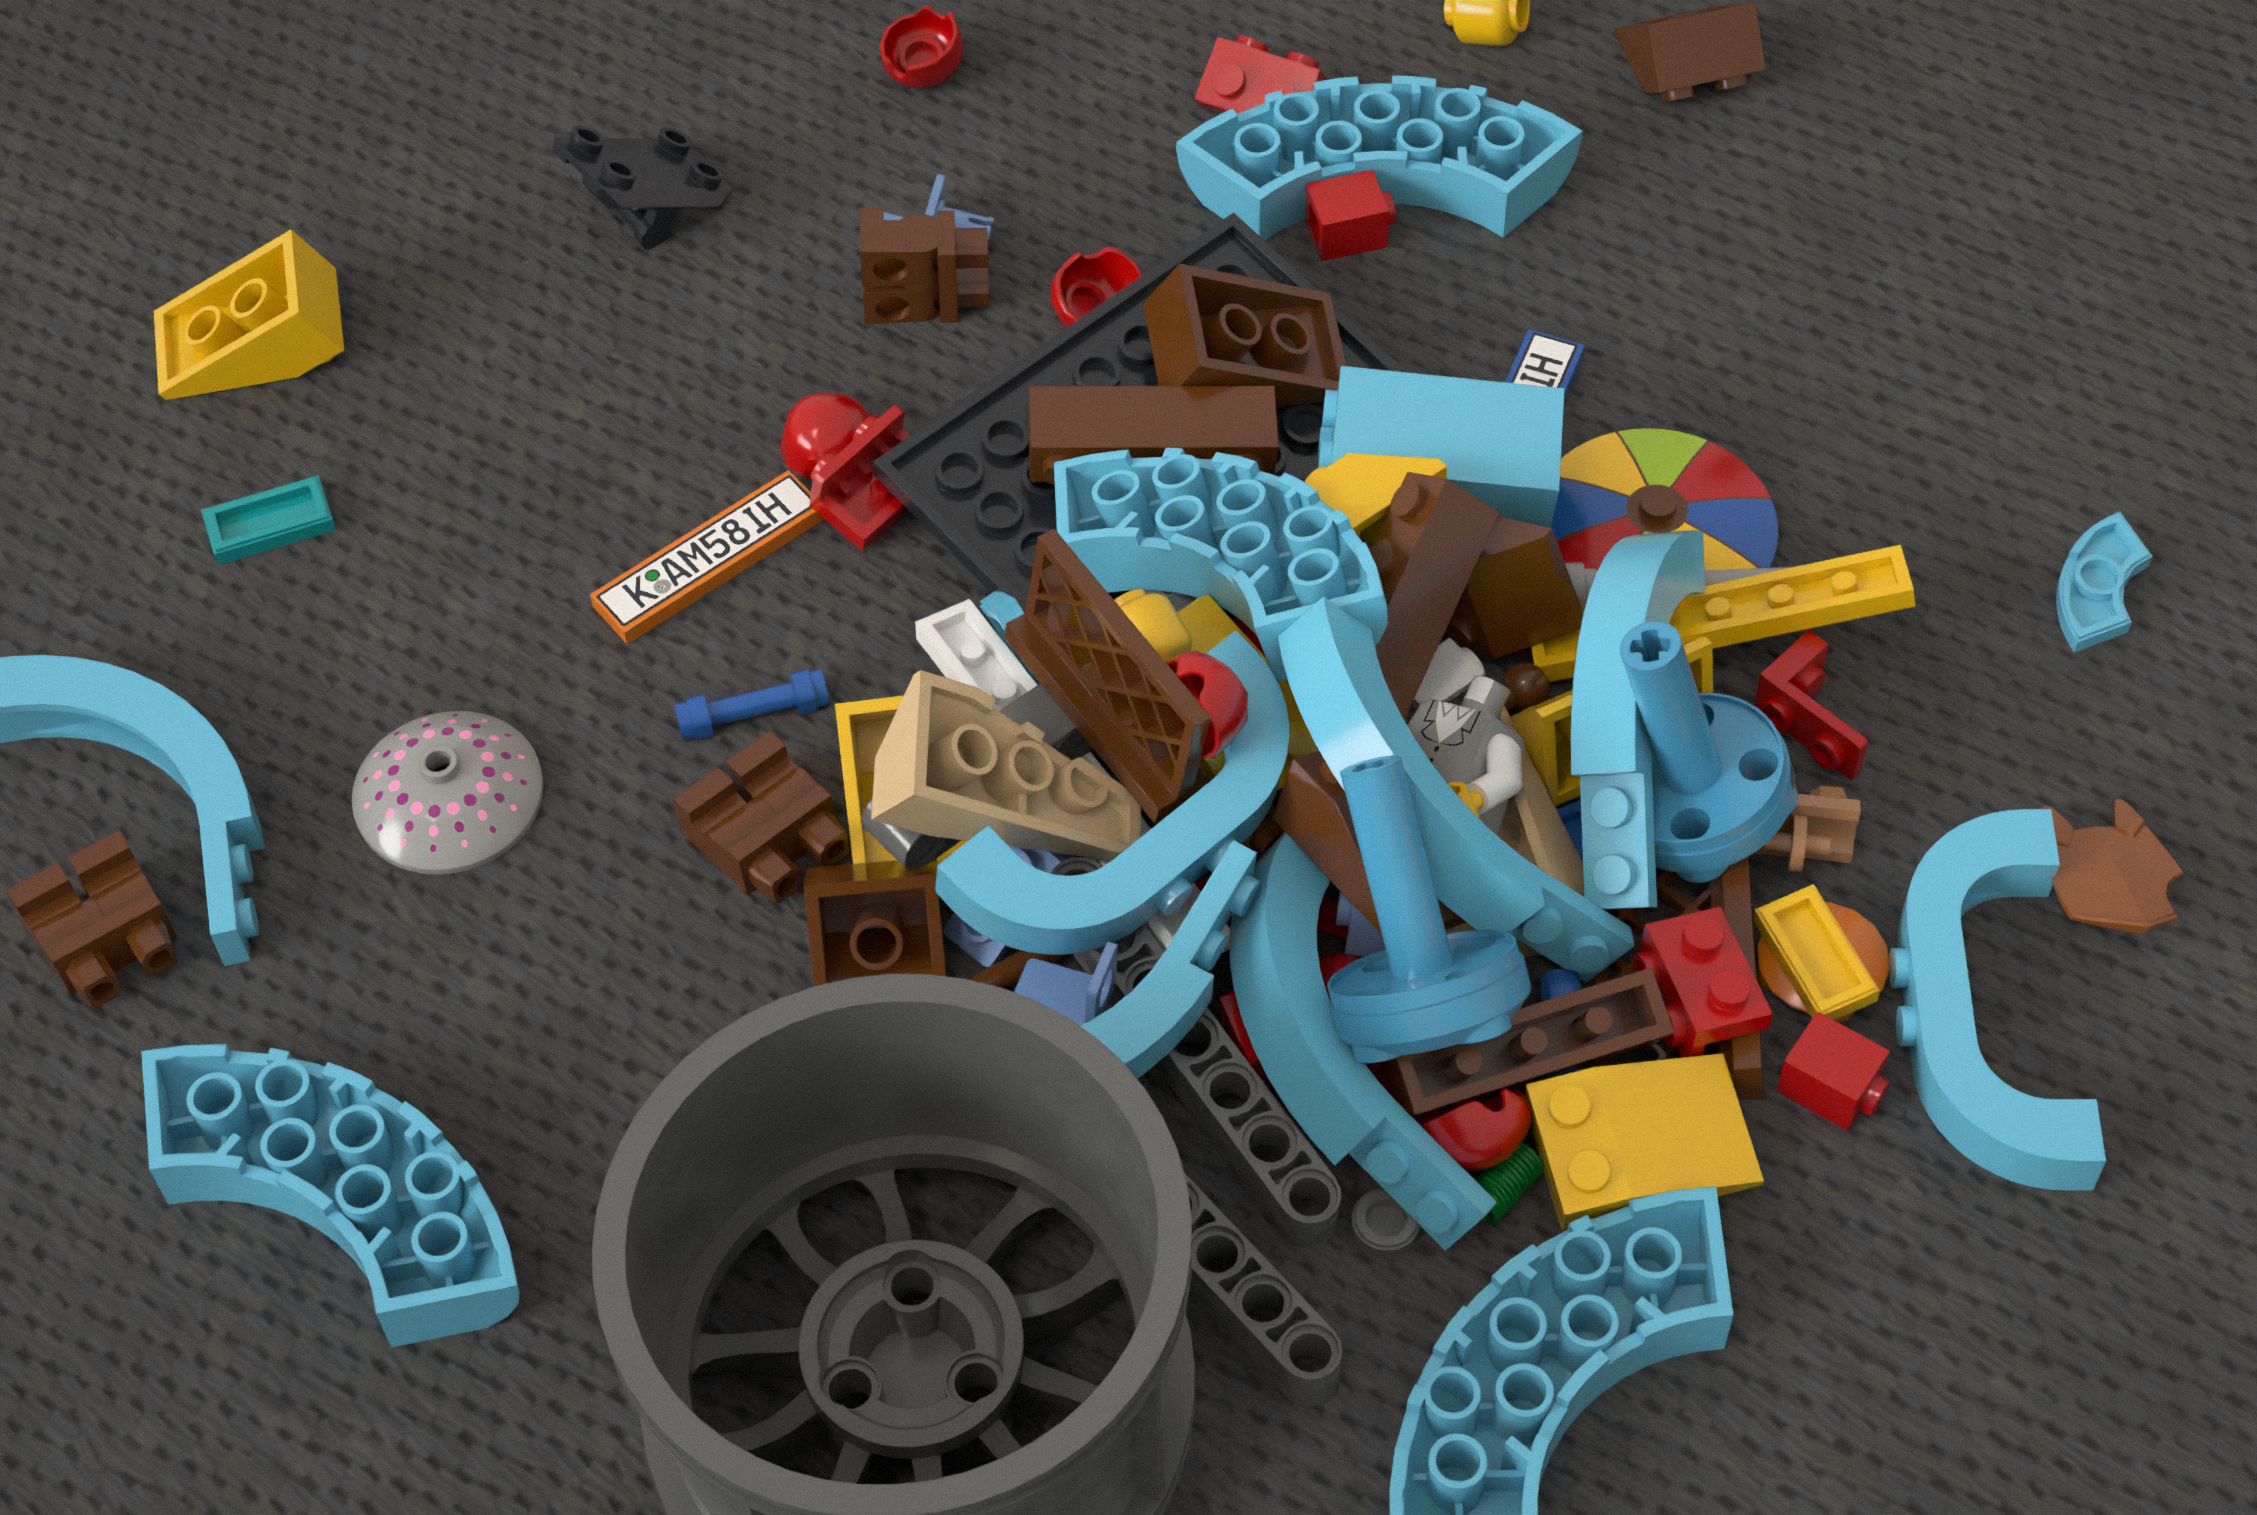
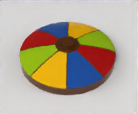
[1551,428,1778,571]

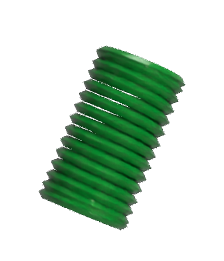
[1475,1142,1544,1225]

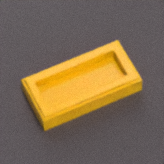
[1753,884,1880,1020]

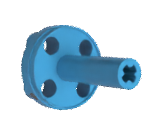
[1620,621,1799,883]
[1327,755,1531,1063]

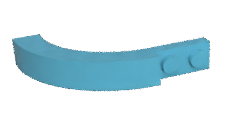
[1571,530,1705,909]
[1278,596,1635,982]
[0,655,265,966]
[1230,832,1496,1251]
[1080,840,1261,1079]

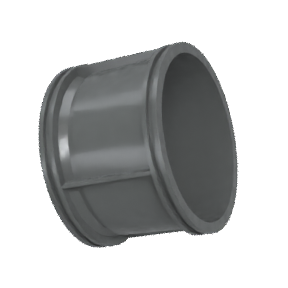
[592,974,1195,1515]

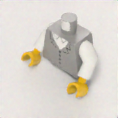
[1407,675,1525,835]

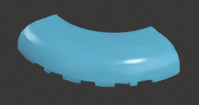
[1176,76,1583,241]
[1054,448,1388,682]
[141,1044,520,1347]
[1389,1187,1733,1515]

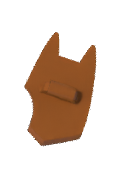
[2042,799,2184,935]

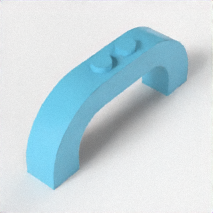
[935,630,1289,955]
[1889,809,2106,1190]

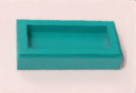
[201,475,336,565]

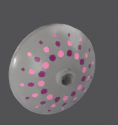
[352,711,544,874]

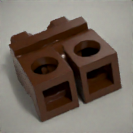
[860,208,989,324]
[673,730,850,904]
[5,830,178,1008]

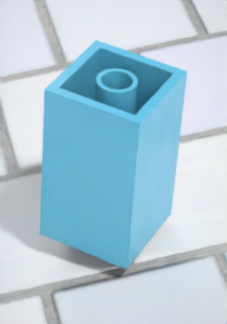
[1317,366,1564,528]

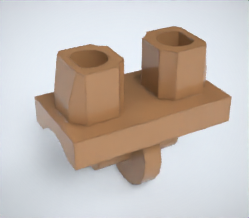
[1754,785,1861,872]

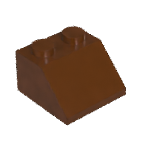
[1614,2,1766,102]
[1442,516,1584,658]
[804,858,947,986]

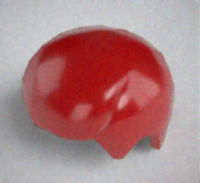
[879,5,964,89]
[1051,247,1142,328]
[780,392,871,480]
[1166,651,1248,759]
[1420,1089,1532,1171]

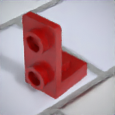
[1754,630,1868,781]

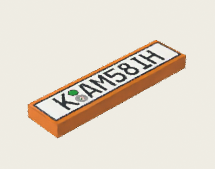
[590,470,825,644]

